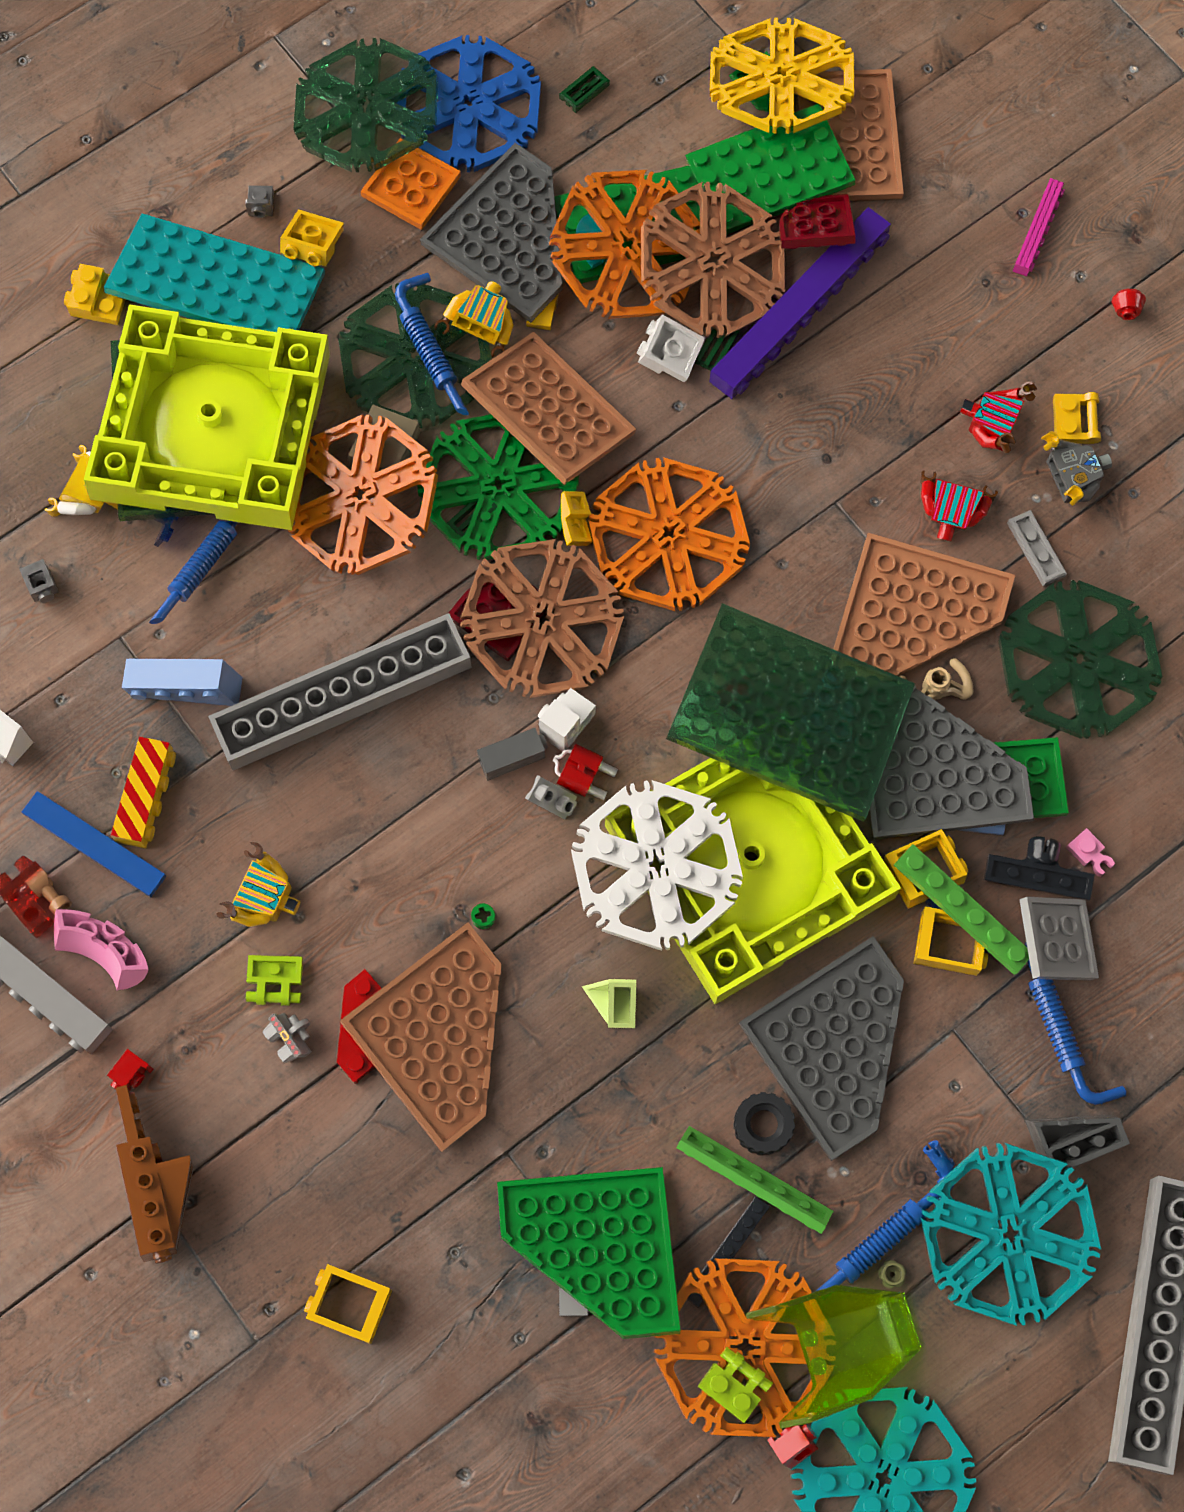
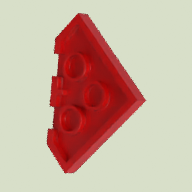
[337,969,382,1084]

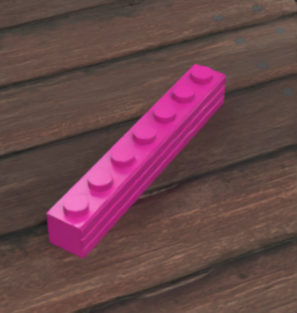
[1013,178,1065,277]

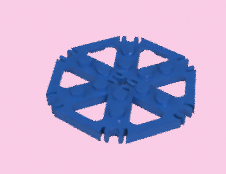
[395,35,541,172]

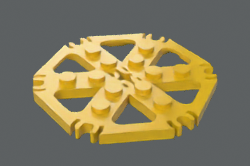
[710,18,854,134]

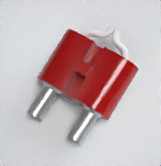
[553,743,618,800]

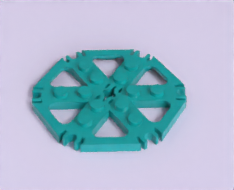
[921,1142,1101,1326]
[790,1387,976,1512]

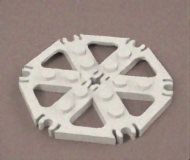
[571,780,743,951]

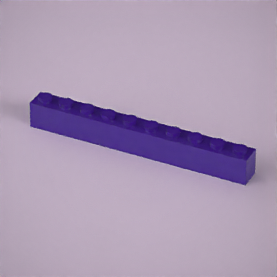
[709,207,891,399]

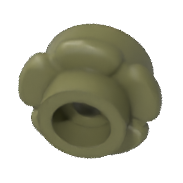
[878,1260,906,1289]

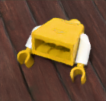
[45,445,121,517]

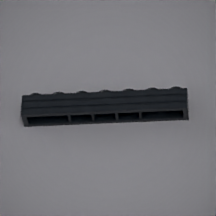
[687,1196,770,1308]

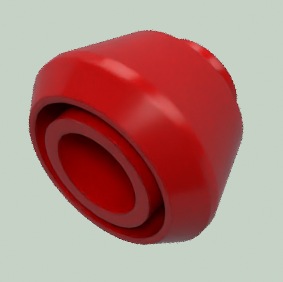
[1112,289,1146,320]

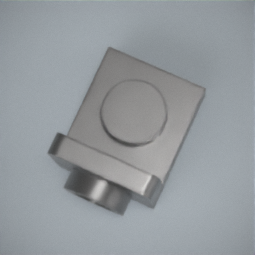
[245,186,274,218]

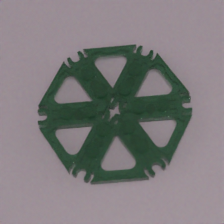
[293,38,438,172]
[338,283,492,428]
[998,580,1162,739]

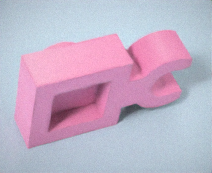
[1066,828,1115,877]

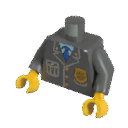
[1041,431,1112,506]

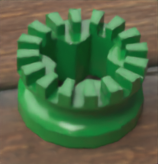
[471,903,495,930]

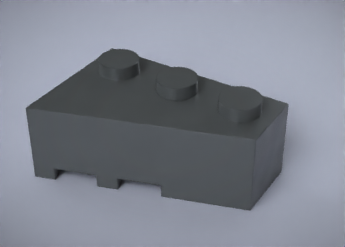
[1024,1115,1130,1173]

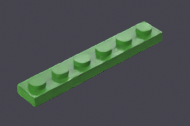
[894,844,1029,975]
[676,1126,833,1234]

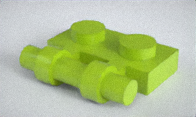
[246,955,303,1006]
[697,1347,773,1423]

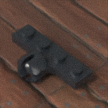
[983,836,1095,901]

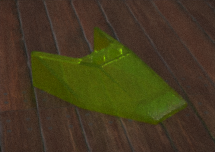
[746,1285,922,1429]

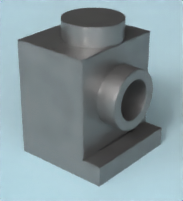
[19,559,59,603]

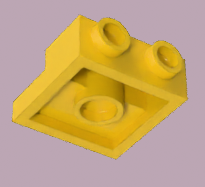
[280,209,344,267]
[64,264,126,325]

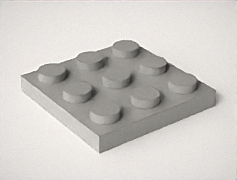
[1019,897,1099,980]

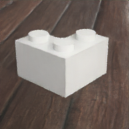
[538,688,596,752]

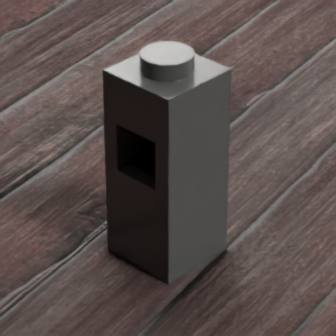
[477,728,548,781]

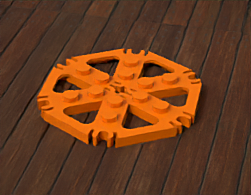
[549,170,703,319]
[288,414,438,575]
[588,457,750,611]
[654,1258,835,1437]

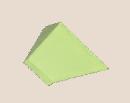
[582,979,636,1028]

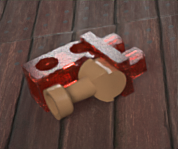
[0,856,72,938]

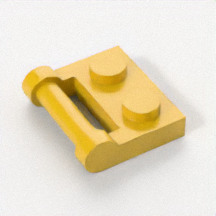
[1053,392,1101,444]

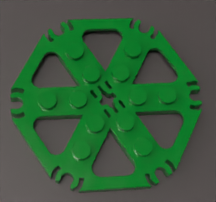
[417,414,579,560]

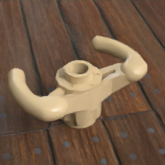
[897,658,973,700]

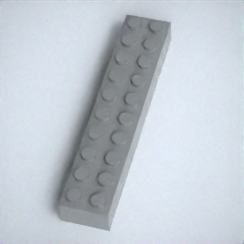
[208,613,472,771]
[1108,1176,1184,1475]

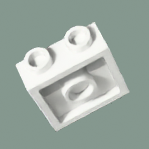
[637,314,705,382]

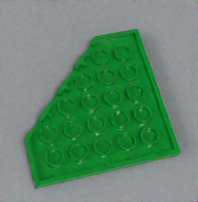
[497,1167,681,1339]

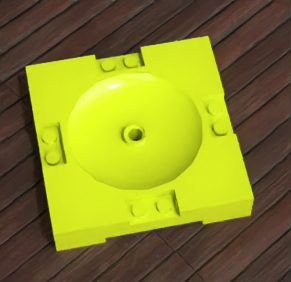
[84,305,330,530]
[605,712,901,1005]

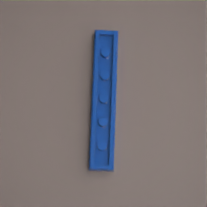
[22,791,166,898]

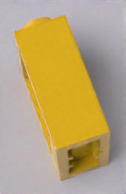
[884,829,968,909]
[913,906,988,976]
[304,1264,392,1344]

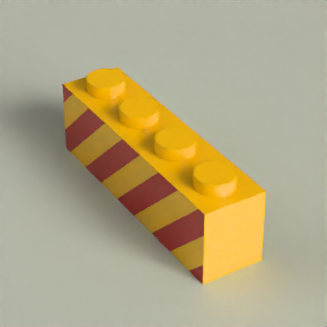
[110,736,176,849]

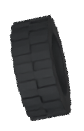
[733,1092,795,1156]

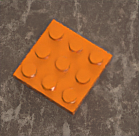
[361,138,461,230]

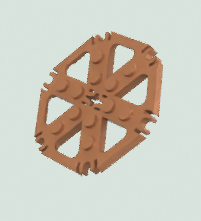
[641,182,785,338]
[460,539,624,698]

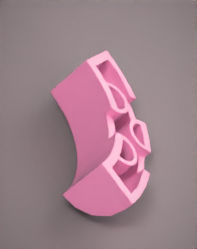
[54,909,148,991]

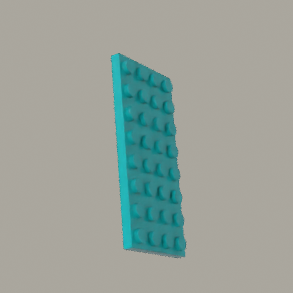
[104,213,325,332]

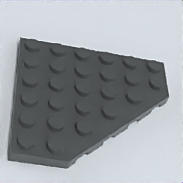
[420,143,563,323]
[856,681,1034,840]
[739,936,904,1161]

